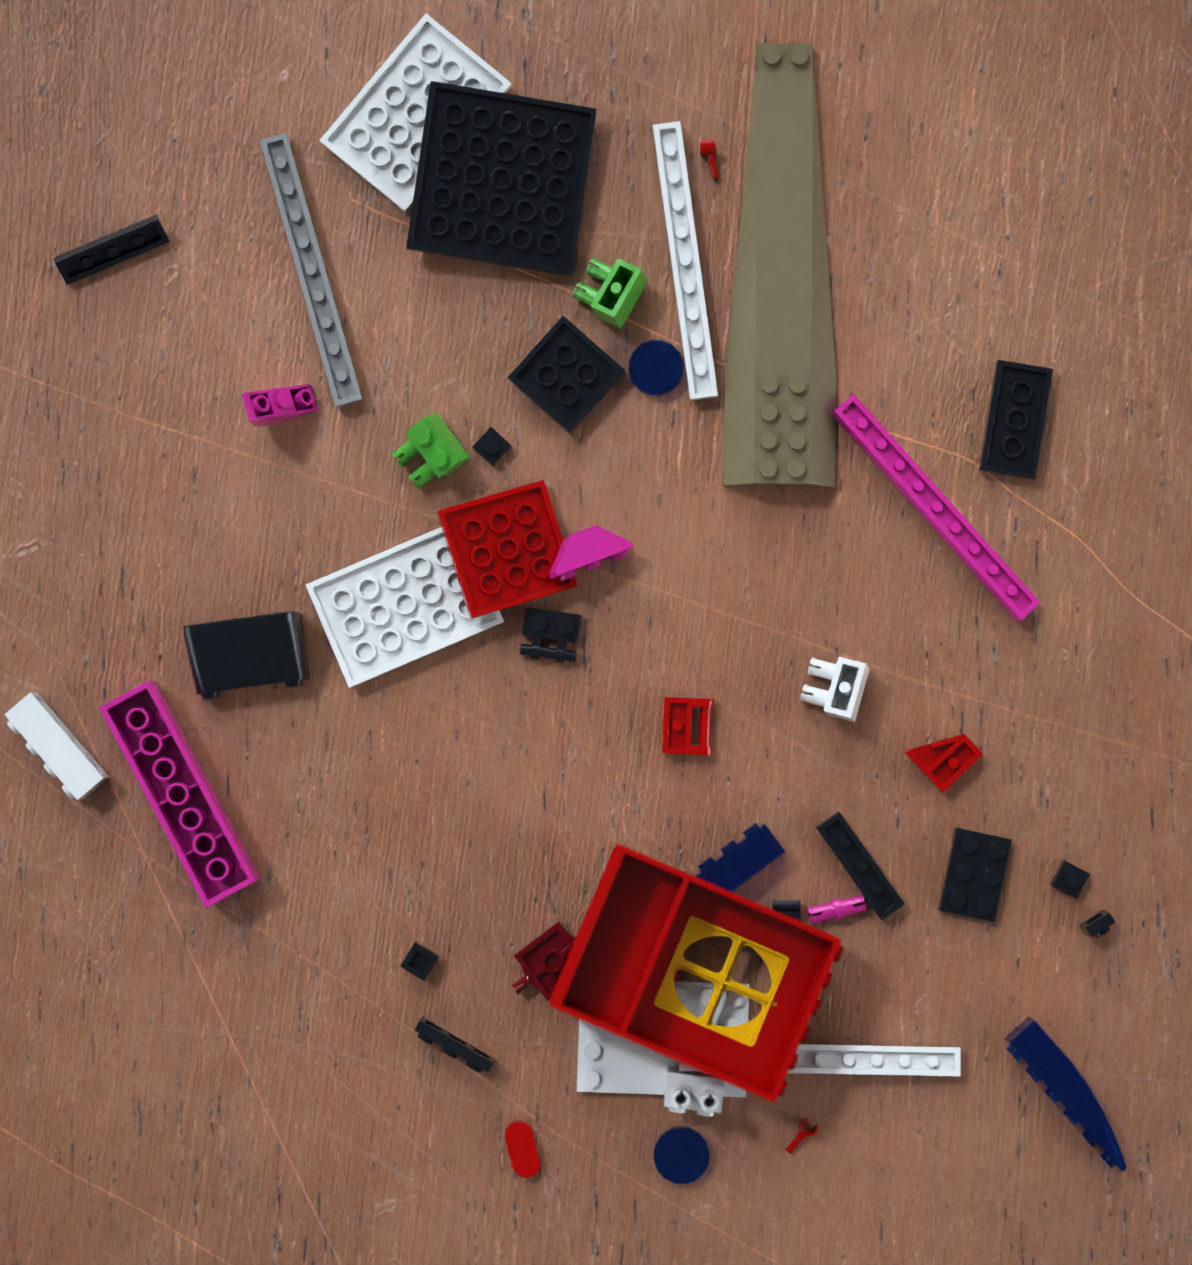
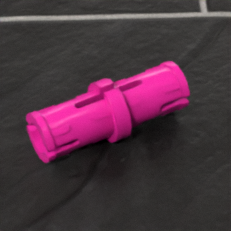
[807,894,867,925]

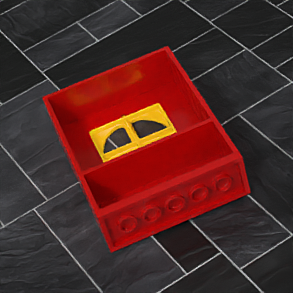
[548,843,844,1103]

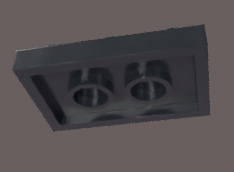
[938,827,1012,922]

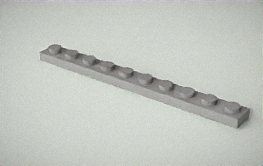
[260,133,363,408]

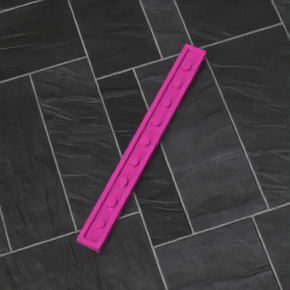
[831,394,1040,622]

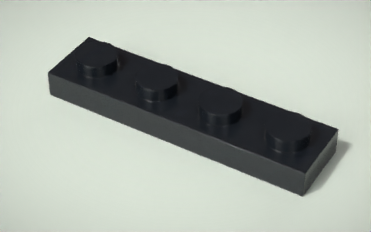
[54,214,170,285]
[815,811,904,920]

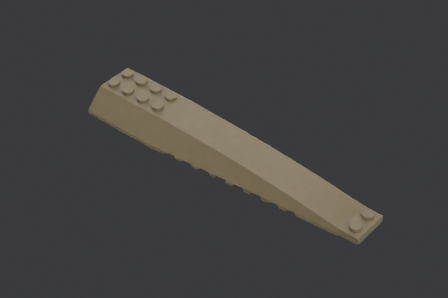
[723,44,836,488]

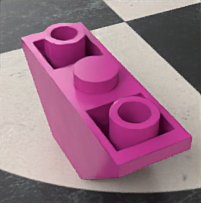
[241,384,318,427]
[549,525,633,581]

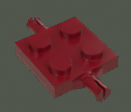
[511,921,576,1001]

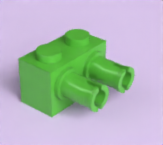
[573,258,648,329]
[392,413,470,489]

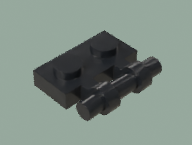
[520,608,581,663]

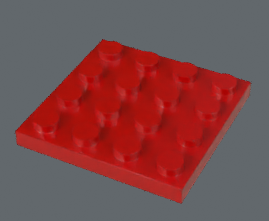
[436,480,578,619]

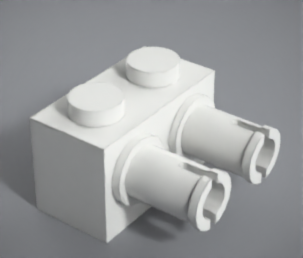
[800,657,870,722]
[663,1067,725,1116]

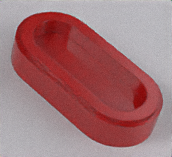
[505,1120,540,1178]

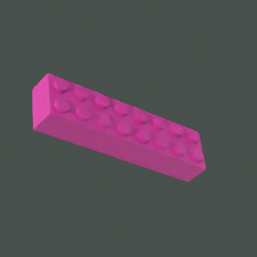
[99,680,261,908]

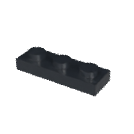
[414,1017,495,1073]

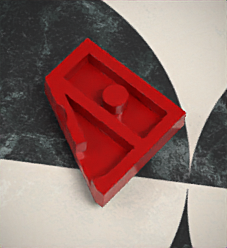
[904,734,983,793]

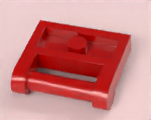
[662,697,715,755]

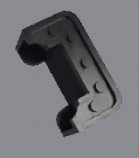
[183,611,310,699]

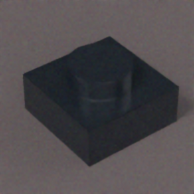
[472,427,512,467]
[1050,860,1090,899]
[1080,910,1115,938]
[400,941,440,981]

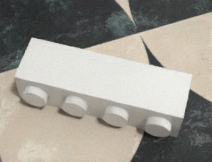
[4,692,109,800]

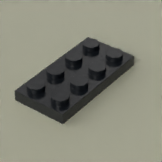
[978,360,1053,480]

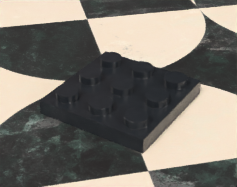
[507,316,626,434]

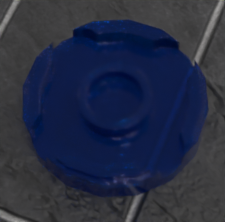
[629,340,684,396]
[653,1126,710,1184]

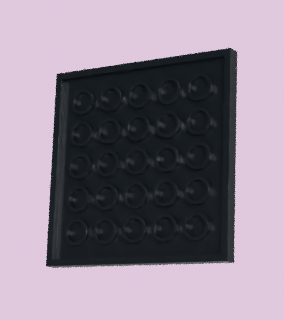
[406,81,597,276]

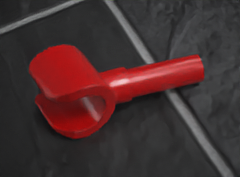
[700,139,719,179]
[785,1118,818,1154]

